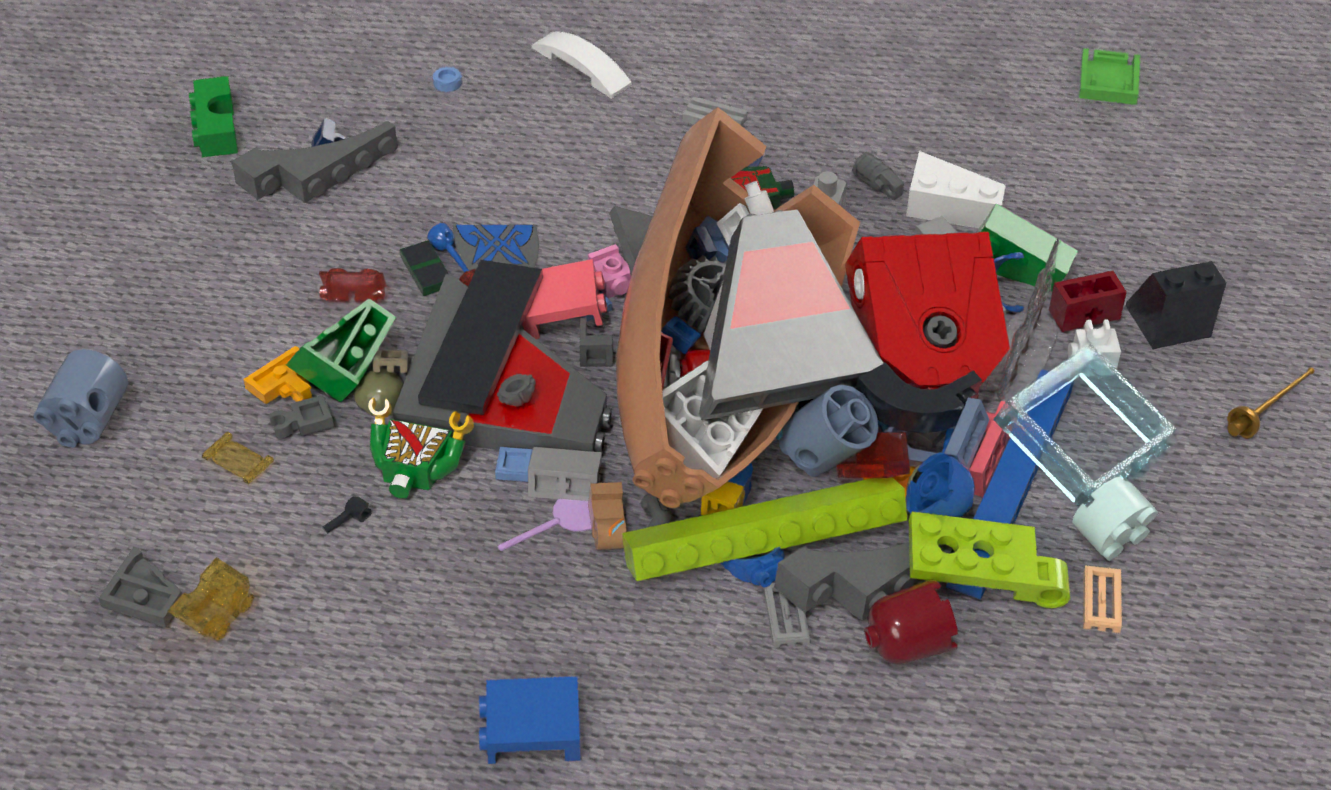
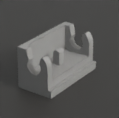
[528,447,602,501]

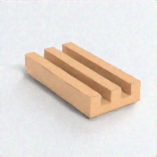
[1083,565,1122,633]

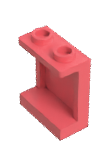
[522,259,607,339]

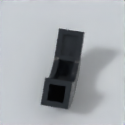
[856,362,982,433]

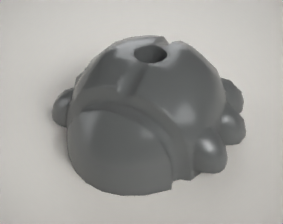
[497,374,536,407]

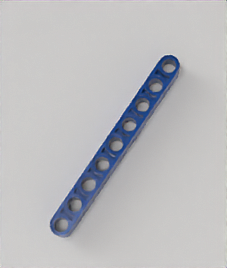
[946,369,1074,600]

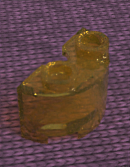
[167,557,254,640]

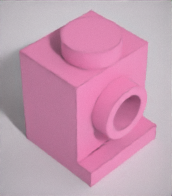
[588,244,631,299]

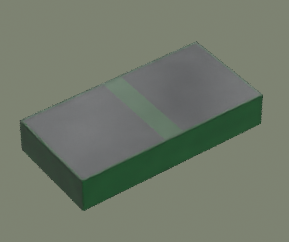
[400,240,449,297]

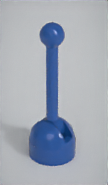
[427,223,473,283]

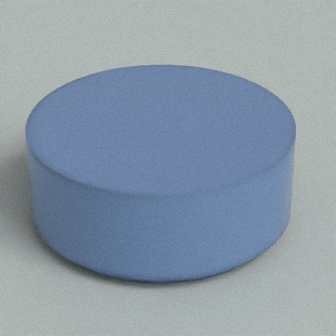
[433,67,462,92]

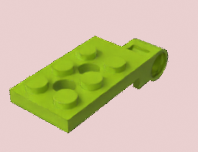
[909,512,1070,608]

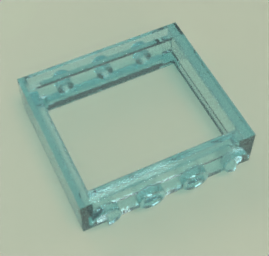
[994,343,1177,507]

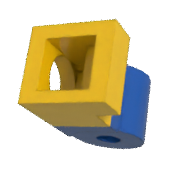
[701,463,753,515]

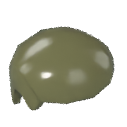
[353,369,404,416]

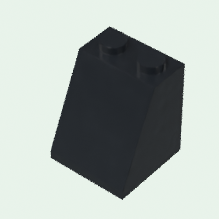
[1125,261,1226,349]

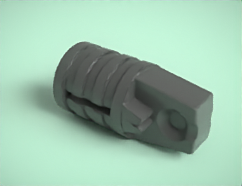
[852,152,904,200]

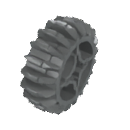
[668,255,727,334]

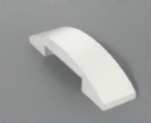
[532,32,632,98]

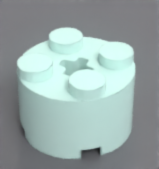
[1072,477,1158,561]

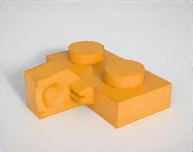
[243,346,313,404]

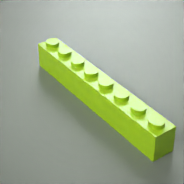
[622,474,907,581]

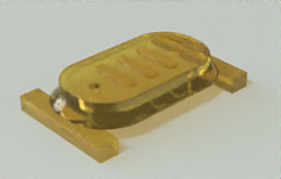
[202,432,274,485]

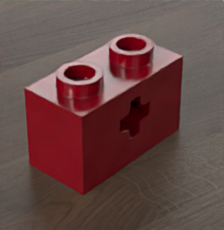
[1049,270,1127,332]

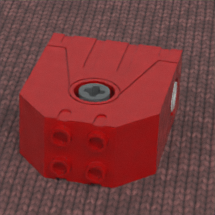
[845,232,1010,390]

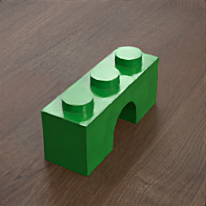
[189,76,238,158]

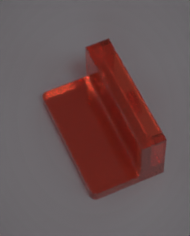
[837,432,910,479]

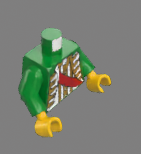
[369,397,474,499]

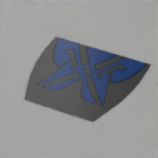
[452,225,539,276]

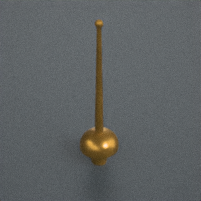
[1227,367,1315,439]

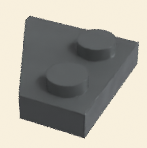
[99,547,183,627]

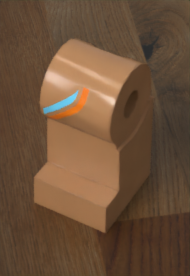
[588,482,626,550]

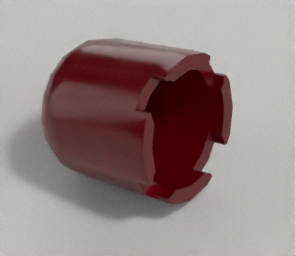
[864,579,958,665]

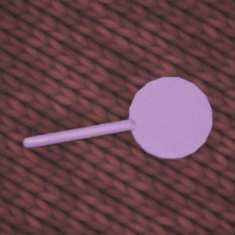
[498,499,591,551]

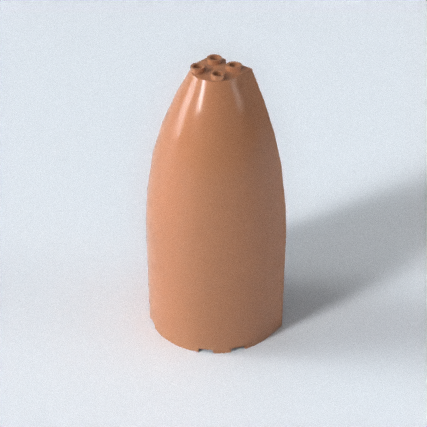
[616,107,860,508]

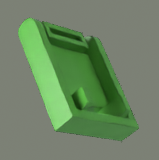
[1079,48,1140,105]

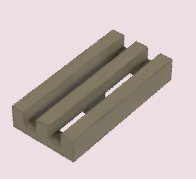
[373,350,408,372]

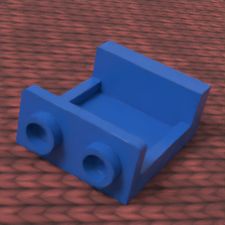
[479,676,580,764]

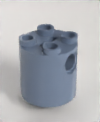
[34,349,128,448]
[779,385,878,477]

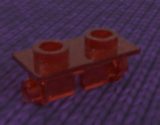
[319,268,387,303]

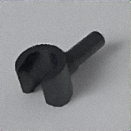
[322,497,372,534]

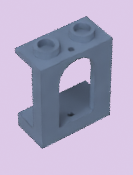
[881,398,990,470]

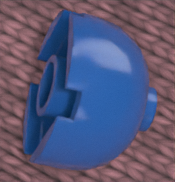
[905,452,975,518]

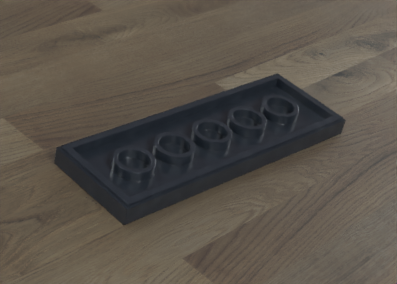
[418,260,543,415]

